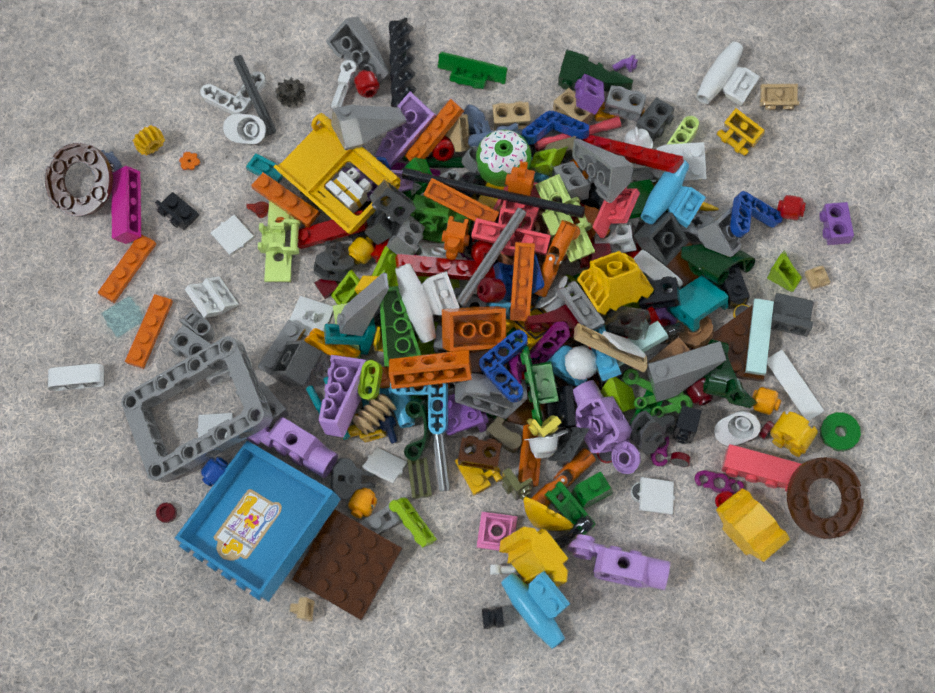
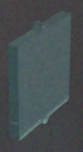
[101,296,144,338]

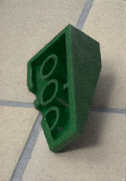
[558,49,634,92]

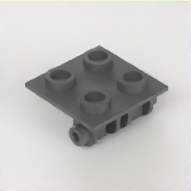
[548,427,589,468]

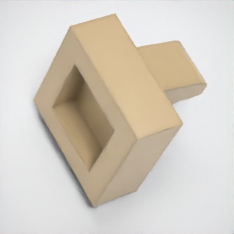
[804,266,830,290]
[290,597,315,622]

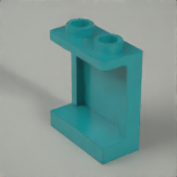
[667,275,729,332]

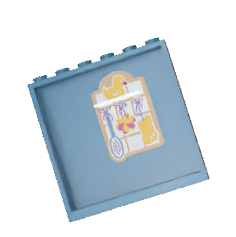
[175,440,341,602]

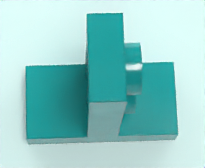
[324,316,376,355]

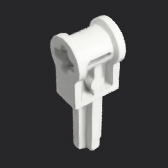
[331,60,358,108]

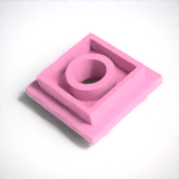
[477,512,517,551]

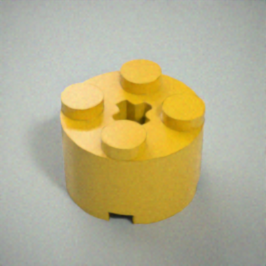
[770,411,818,457]

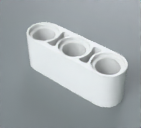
[633,250,683,294]
[48,364,104,391]

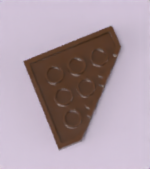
[690,305,765,382]

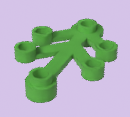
[622,369,693,418]

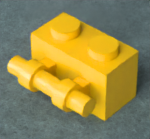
[716,108,765,156]

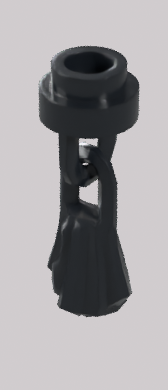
[554,515,594,550]

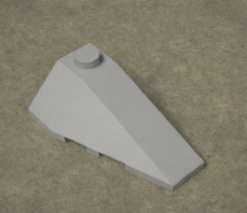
[331,105,407,151]
[572,139,633,203]
[646,341,726,402]

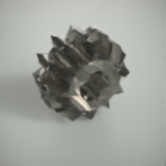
[275,77,306,108]

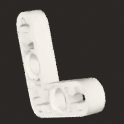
[200,72,266,114]

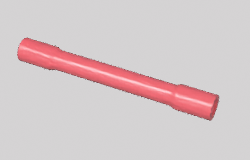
[534,117,621,151]

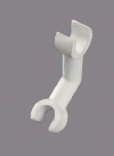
[490,565,517,575]

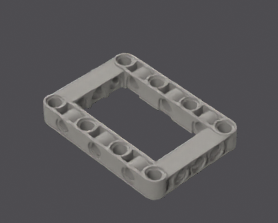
[121,336,273,483]

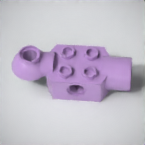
[573,380,641,474]
[246,417,338,478]
[566,534,670,590]

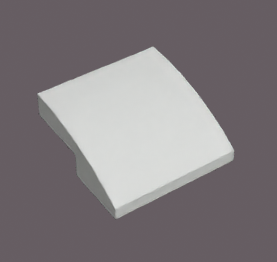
[185,277,239,318]

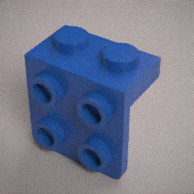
[493,254,544,302]

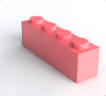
[721,444,801,492]

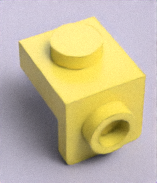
[527,415,562,437]

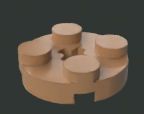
[675,316,714,349]

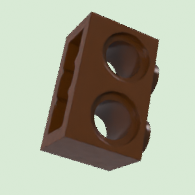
[458,436,502,471]

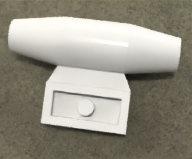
[696,42,760,106]
[395,264,459,343]

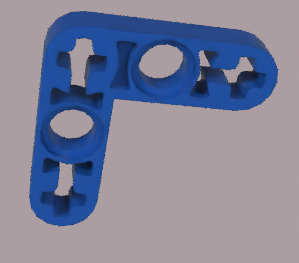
[522,111,589,144]
[730,191,782,238]
[479,330,528,403]

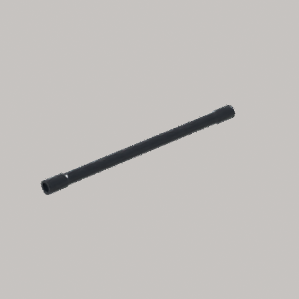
[402,168,585,218]

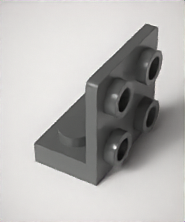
[771,293,814,337]

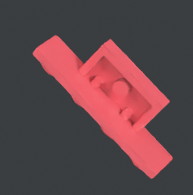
[593,187,640,238]

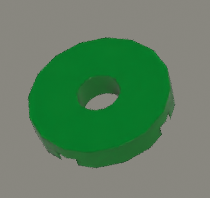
[820,412,861,451]

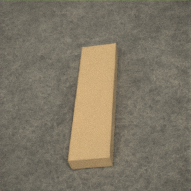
[574,324,648,372]

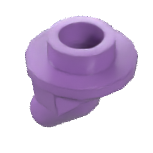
[612,55,638,72]
[655,308,677,326]

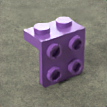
[440,394,489,435]

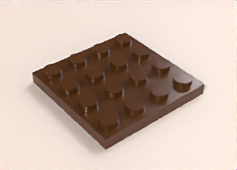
[292,509,403,620]

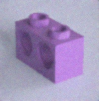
[575,73,604,115]
[819,202,854,245]

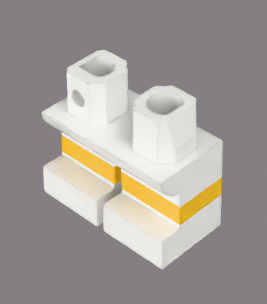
[326,167,372,213]

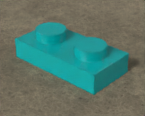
[246,153,284,183]

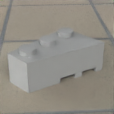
[455,373,527,419]

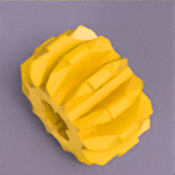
[133,125,165,156]

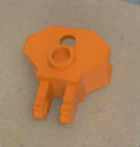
[442,216,470,260]

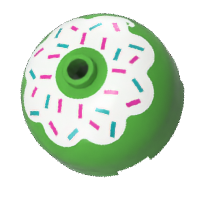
[476,130,531,187]

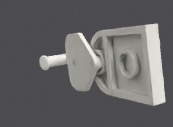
[631,142,706,181]

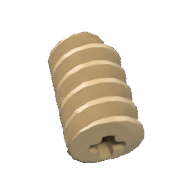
[352,393,396,435]

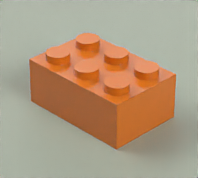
[442,306,506,352]

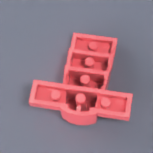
[471,182,551,256]

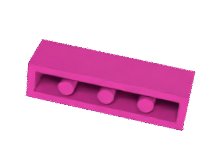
[112,166,141,244]

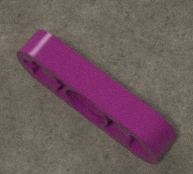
[530,321,570,364]

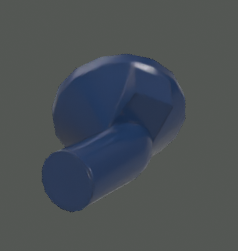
[377,415,398,444]

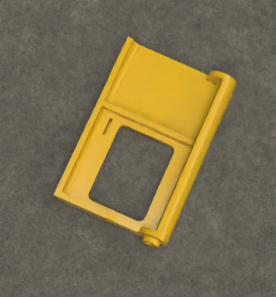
[274,113,401,234]

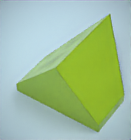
[530,146,568,177]
[767,250,802,292]
[331,270,360,305]
[600,377,635,412]

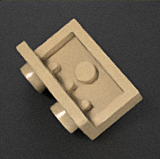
[760,84,799,110]

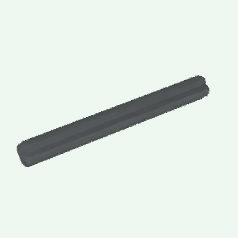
[233,55,276,135]

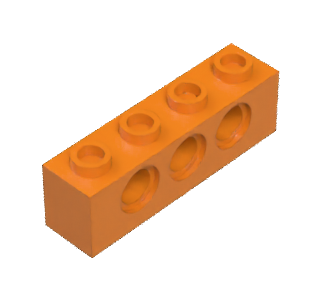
[389,350,472,389]

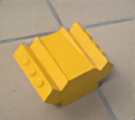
[577,251,654,315]
[715,488,790,562]
[499,527,568,587]

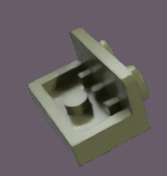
[502,467,533,500]

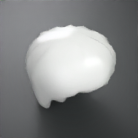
[565,346,597,380]

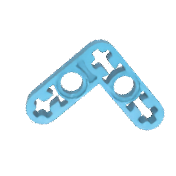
[390,382,448,435]

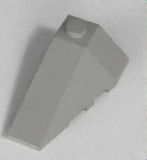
[326,17,390,84]
[696,204,745,257]
[337,273,389,336]

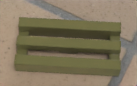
[407,457,432,499]

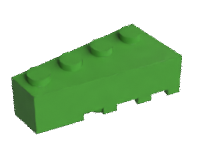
[380,286,421,367]

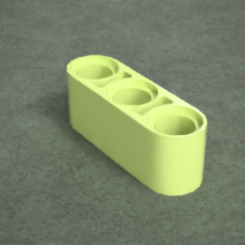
[667,116,699,145]

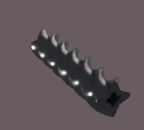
[389,17,416,107]

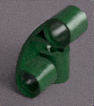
[681,244,756,285]
[703,339,757,408]
[404,395,433,461]

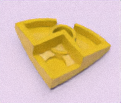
[523,497,574,531]

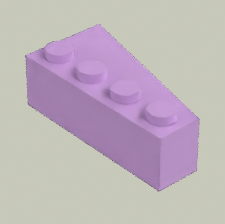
[319,355,366,438]

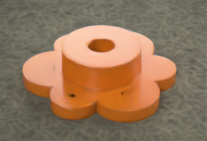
[179,152,200,170]

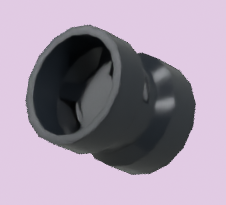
[482,606,504,629]

